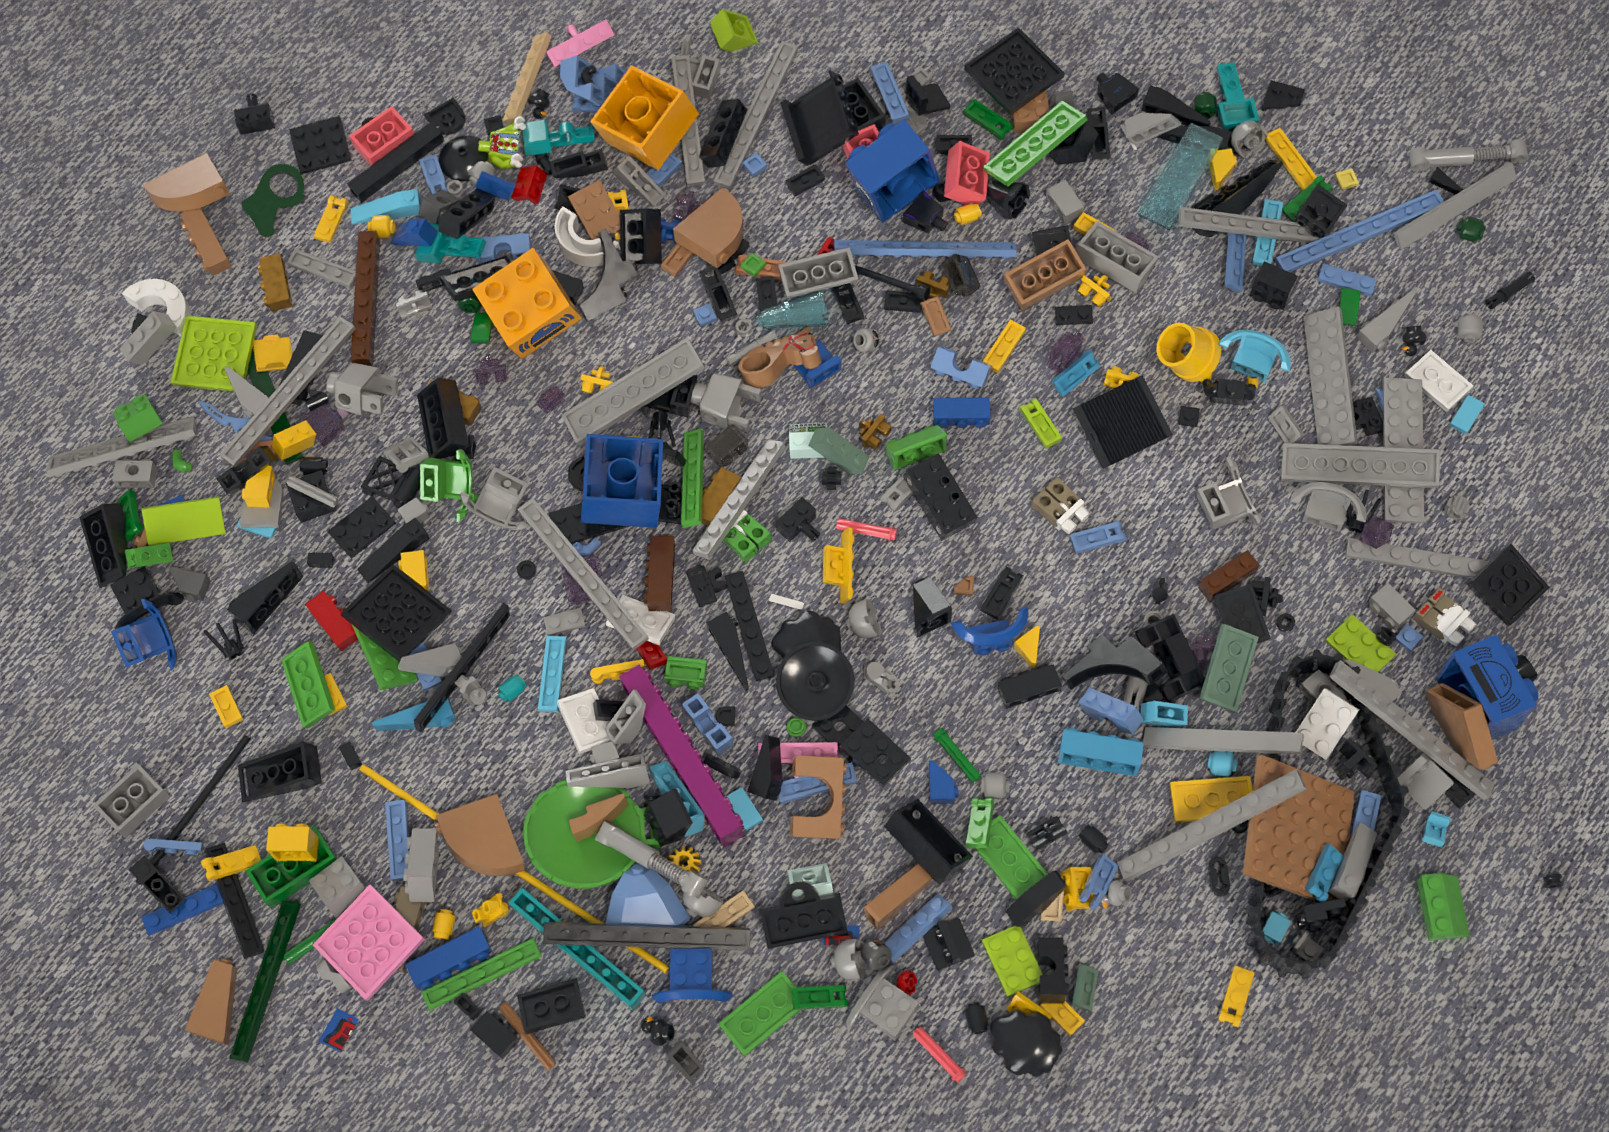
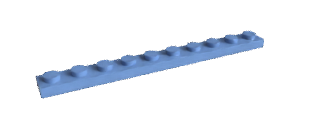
[1275,190,1444,273]
[834,240,1017,259]

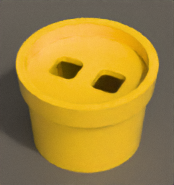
[1156,323,1221,382]

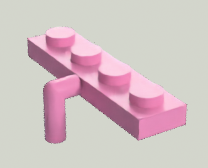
[546,20,614,68]
[758,742,838,778]

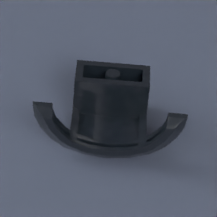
[641,350,698,418]
[110,566,184,629]

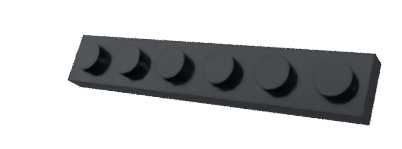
[725,571,775,682]
[204,843,264,959]

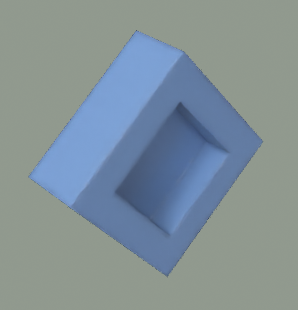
[742,153,767,178]
[693,303,717,327]
[1395,624,1423,652]

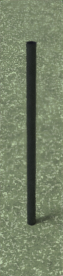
[135,735,251,886]

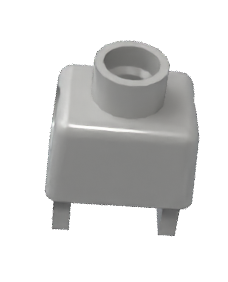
[326,363,398,416]
[691,373,762,433]

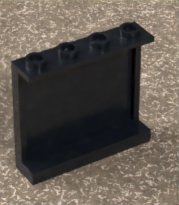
[780,70,859,166]

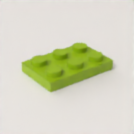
[1325,614,1396,672]
[982,926,1043,997]

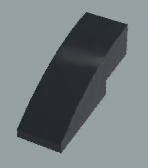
[1086,107,1110,160]
[550,149,609,178]
[699,266,737,321]
[1005,870,1068,927]

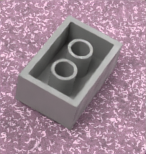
[93,764,171,838]
[404,828,439,902]

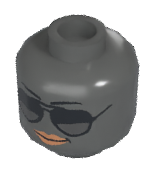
[861,939,892,970]

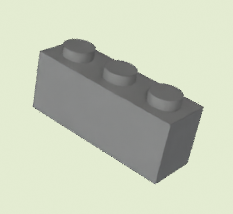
[119,311,177,365]

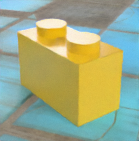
[272,420,316,461]

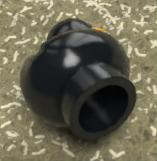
[528,88,550,119]
[1402,325,1427,356]
[641,1016,675,1046]

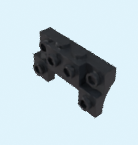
[1135,614,1205,703]

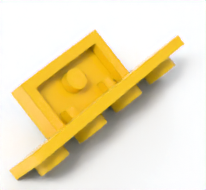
[823,527,854,604]

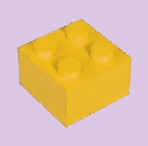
[266,824,319,861]

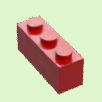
[305,591,358,652]

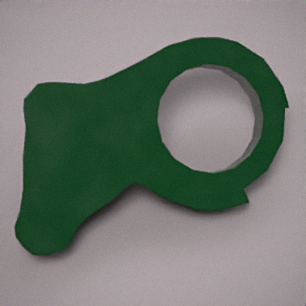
[242,164,305,238]

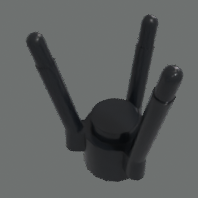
[648,411,676,447]
[1346,489,1381,533]
[204,619,244,660]

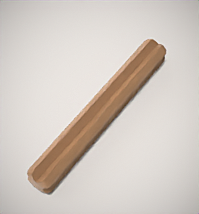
[499,1002,556,1070]

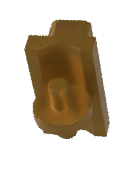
[916,270,950,300]
[859,414,892,450]

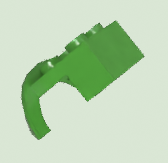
[420,449,473,522]

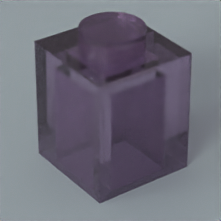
[1360,517,1394,549]

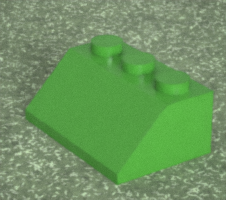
[886,425,947,471]
[1417,873,1470,941]

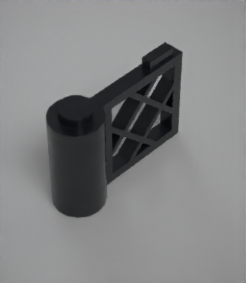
[360,456,420,508]

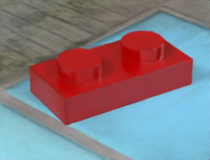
[636,641,667,670]

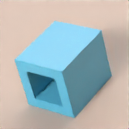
[1262,911,1291,947]

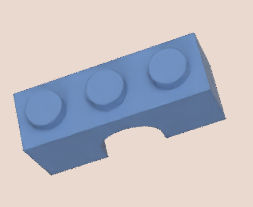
[476,233,532,264]
[930,346,993,389]
[1078,687,1144,735]
[682,693,734,756]

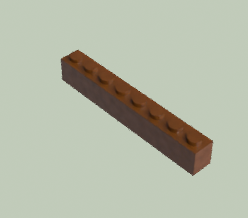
[350,231,381,366]

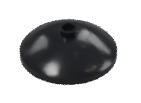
[438,135,490,182]

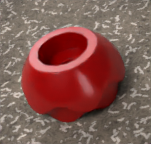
[896,970,918,996]

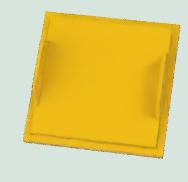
[253,335,292,372]

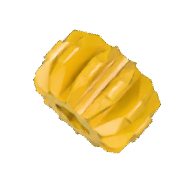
[668,846,702,872]

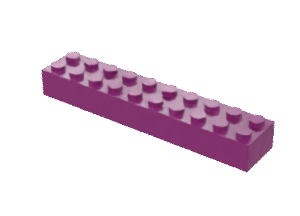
[619,664,745,848]

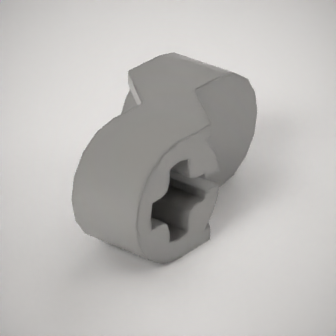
[863,662,899,694]
[316,959,352,993]

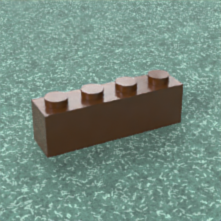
[644,536,675,611]

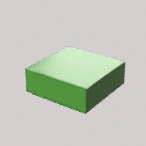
[740,253,766,278]

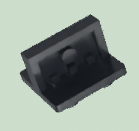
[1337,737,1378,781]
[923,919,975,971]

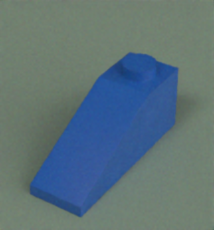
[390,219,438,246]

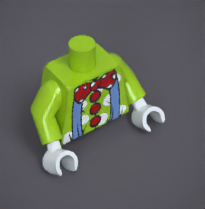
[478,116,526,170]

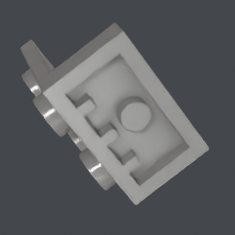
[1398,754,1454,810]

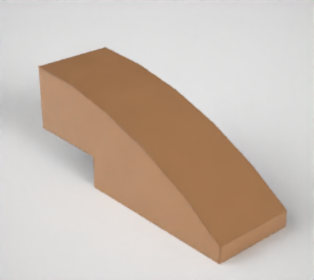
[569,793,629,842]

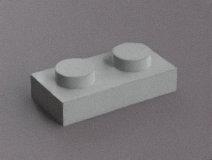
[1268,406,1305,444]
[543,607,586,636]

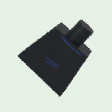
[1096,72,1139,115]

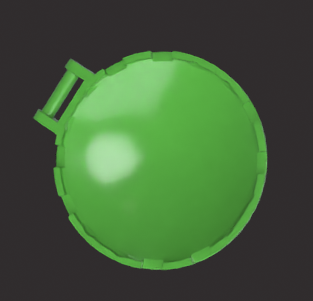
[523,780,662,889]

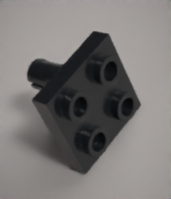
[658,481,682,525]

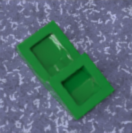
[1339,288,1361,326]
[470,312,493,344]

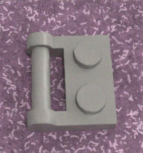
[383,437,429,473]

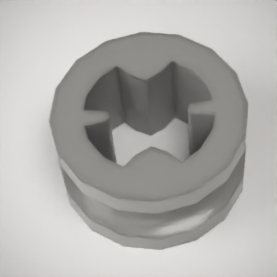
[447,180,464,197]
[735,319,752,337]

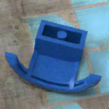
[111,599,177,671]
[951,607,1029,656]
[652,948,733,1004]

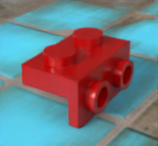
[511,165,547,204]

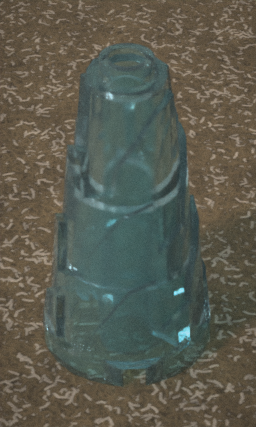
[757,290,830,330]

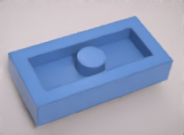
[646,153,683,187]

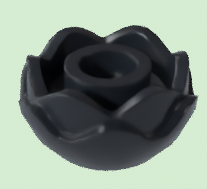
[932,181,952,202]

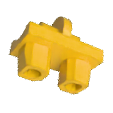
[1078,275,1112,307]
[580,366,614,394]
[1103,366,1139,389]
[472,893,509,927]

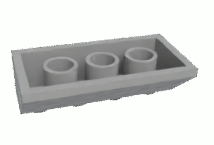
[1076,221,1159,293]
[778,247,859,298]

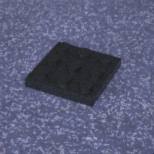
[289,115,352,175]
[1469,544,1550,626]

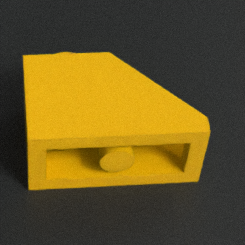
[1208,149,1237,190]
[242,466,275,508]
[398,550,429,591]

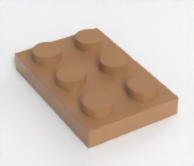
[568,180,620,240]

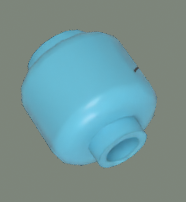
[1207,751,1238,777]

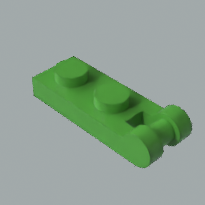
[966,797,994,849]

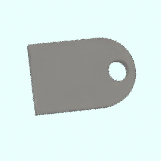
[240,479,283,528]

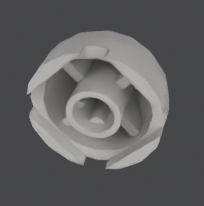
[1231,121,1268,158]
[846,599,881,639]
[683,886,724,918]
[831,939,866,980]

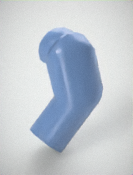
[573,538,601,556]

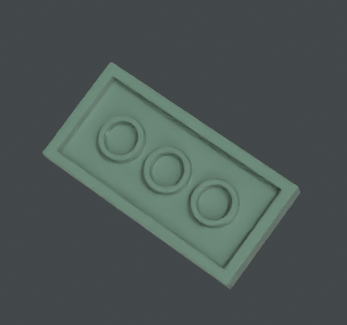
[1199,624,1259,712]

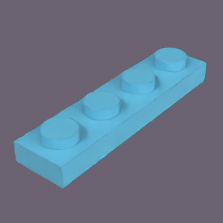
[1252,199,1283,266]
[538,636,567,713]

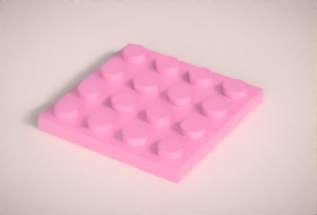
[313,885,425,1001]

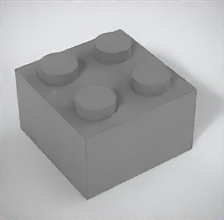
[309,856,366,918]

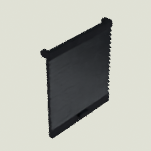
[1073,375,1173,469]

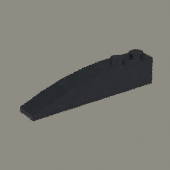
[1190,160,1283,237]

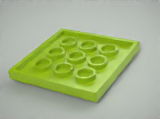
[170,316,258,392]

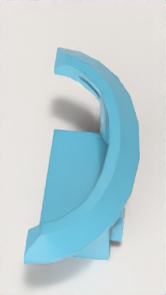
[1218,330,1291,383]

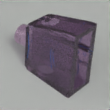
[1046,332,1084,374]
[300,404,349,448]

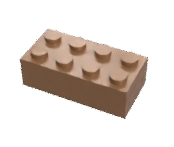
[1012,91,1049,133]
[1004,239,1087,311]

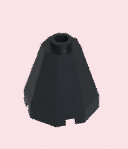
[986,180,1030,220]

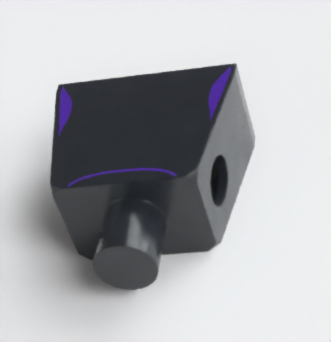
[903,190,948,234]

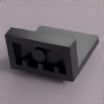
[905,75,951,116]

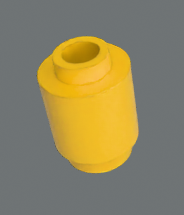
[953,203,982,226]
[432,909,456,940]

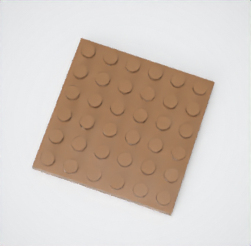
[1243,755,1354,903]

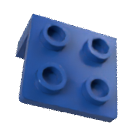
[794,341,842,388]

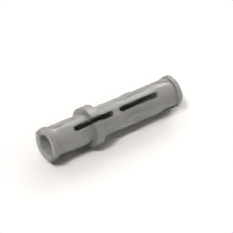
[725,330,777,368]

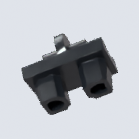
[1253,577,1283,616]
[1026,816,1068,852]

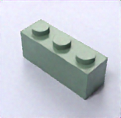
[808,427,870,475]

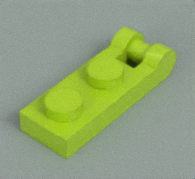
[1019,398,1062,449]

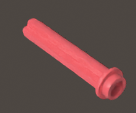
[836,518,897,542]
[913,1027,966,1083]

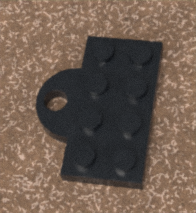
[760,882,848,949]

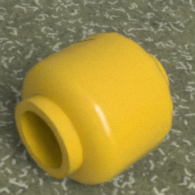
[368,215,395,238]

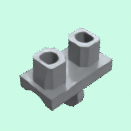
[395,290,433,320]
[455,675,487,707]

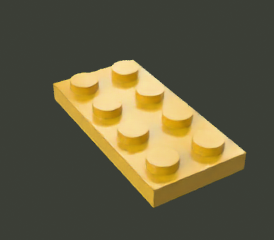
[1169,776,1253,823]

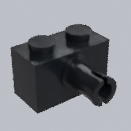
[234,94,275,135]
[775,497,821,542]

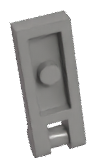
[880,462,918,512]

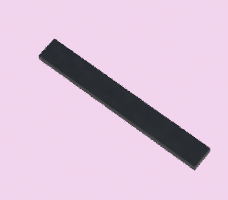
[414,603,510,732]

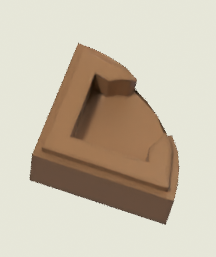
[954,576,974,596]

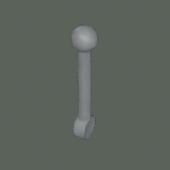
[196,906,225,929]

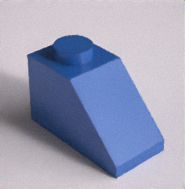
[929,760,958,804]

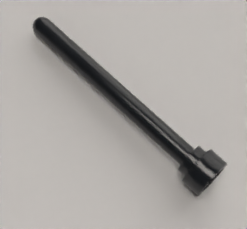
[855,265,931,301]

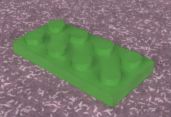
[352,625,417,691]
[281,641,335,728]
[974,816,1048,900]
[718,971,801,1057]

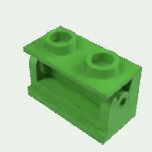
[125,543,173,568]
[664,656,707,690]

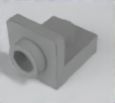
[1291,932,1324,961]

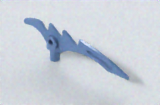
[198,401,272,441]

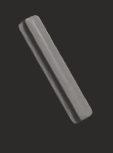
[287,476,338,507]

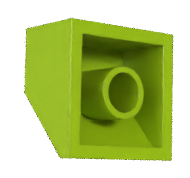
[710,9,758,52]

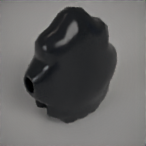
[771,611,841,659]
[990,1009,1063,1077]

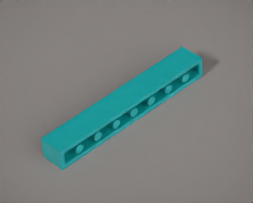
[509,888,647,1011]

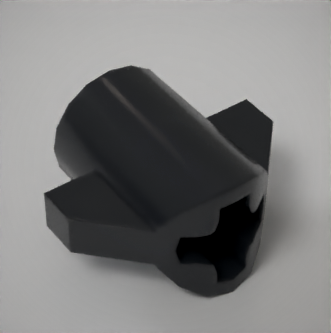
[304,389,329,414]
[1152,578,1168,605]

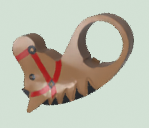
[739,326,822,388]

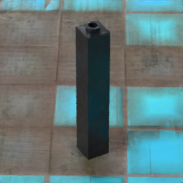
[347,122,444,203]

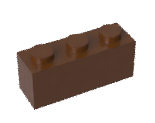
[1198,550,1259,602]

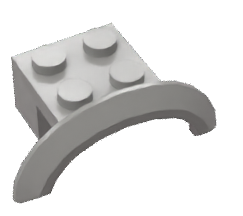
[670,34,721,99]
[1197,458,1262,530]
[460,467,529,530]
[1290,482,1367,532]
[846,965,919,1041]

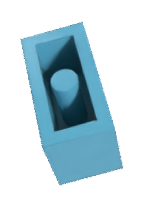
[1141,701,1188,728]

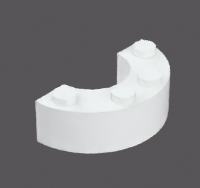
[555,207,620,267]
[122,279,191,336]

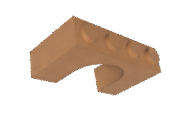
[789,755,847,839]

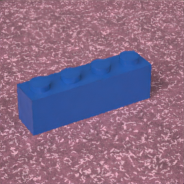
[405,926,493,990]

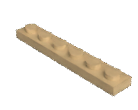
[502,32,552,124]

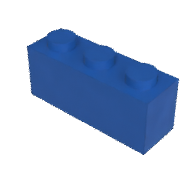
[933,398,990,428]

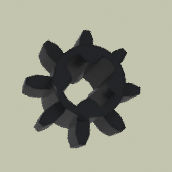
[822,466,842,490]

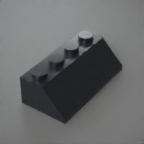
[417,377,469,459]

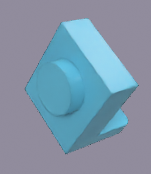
[1422,811,1451,848]

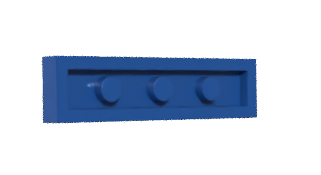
[142,884,223,936]

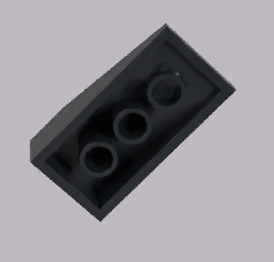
[79,503,126,588]
[227,561,304,635]
[238,742,322,802]

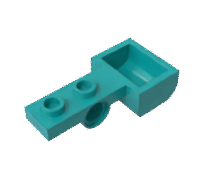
[1216,62,1259,130]
[522,120,595,156]
[414,223,486,263]

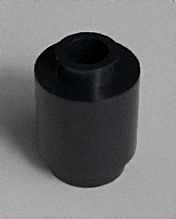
[299,457,328,475]
[1078,824,1109,854]
[964,1002,989,1035]

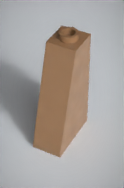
[864,864,932,931]
[185,958,237,1045]

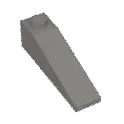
[1357,289,1417,353]
[565,753,650,788]
[1328,822,1377,901]

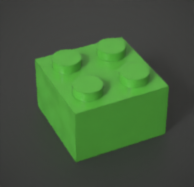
[113,394,163,442]

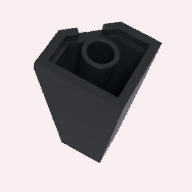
[913,577,952,638]

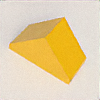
[1014,626,1040,669]

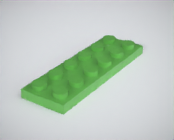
[983,101,1087,187]

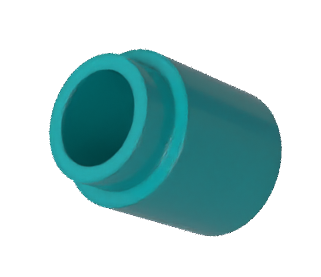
[497,674,527,702]

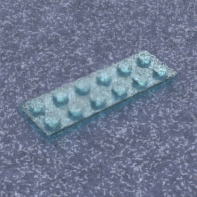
[1138,123,1223,231]

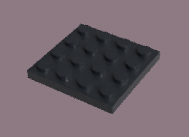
[964,27,1065,116]
[341,564,452,662]

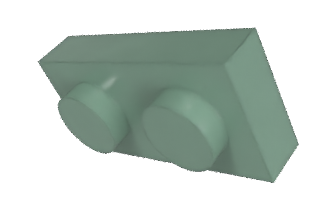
[1072,965,1099,1011]

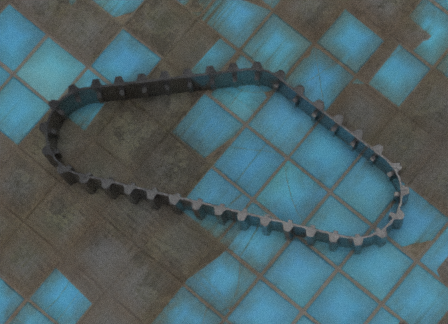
[1245,650,1410,979]

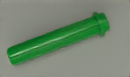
[933,728,981,783]
[283,919,337,964]

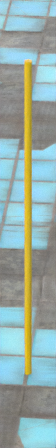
[359,764,670,974]

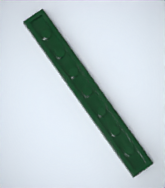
[248,339,304,465]
[229,901,301,1063]

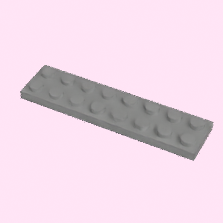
[1304,306,1358,446]
[561,337,705,446]
[1383,378,1424,524]
[46,416,197,477]
[1281,443,1441,488]

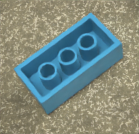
[1058,728,1144,777]

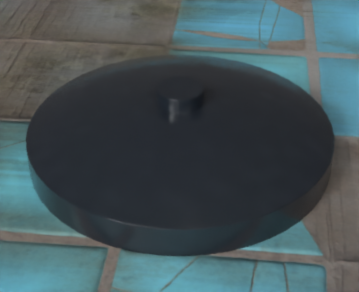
[776,642,855,721]

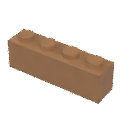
[180,208,232,276]

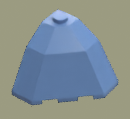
[560,55,627,106]
[605,863,690,926]

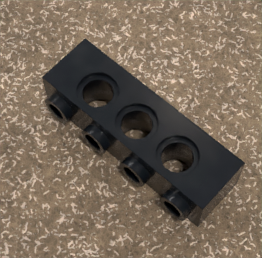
[699,98,748,168]
[438,188,495,239]

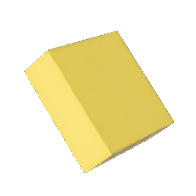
[1335,169,1359,190]

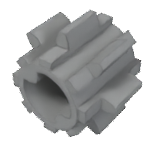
[1444,495,1471,520]

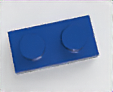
[475,171,515,201]

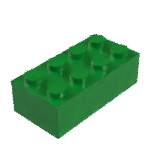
[245,825,337,909]

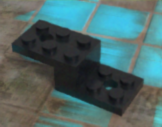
[812,706,911,788]

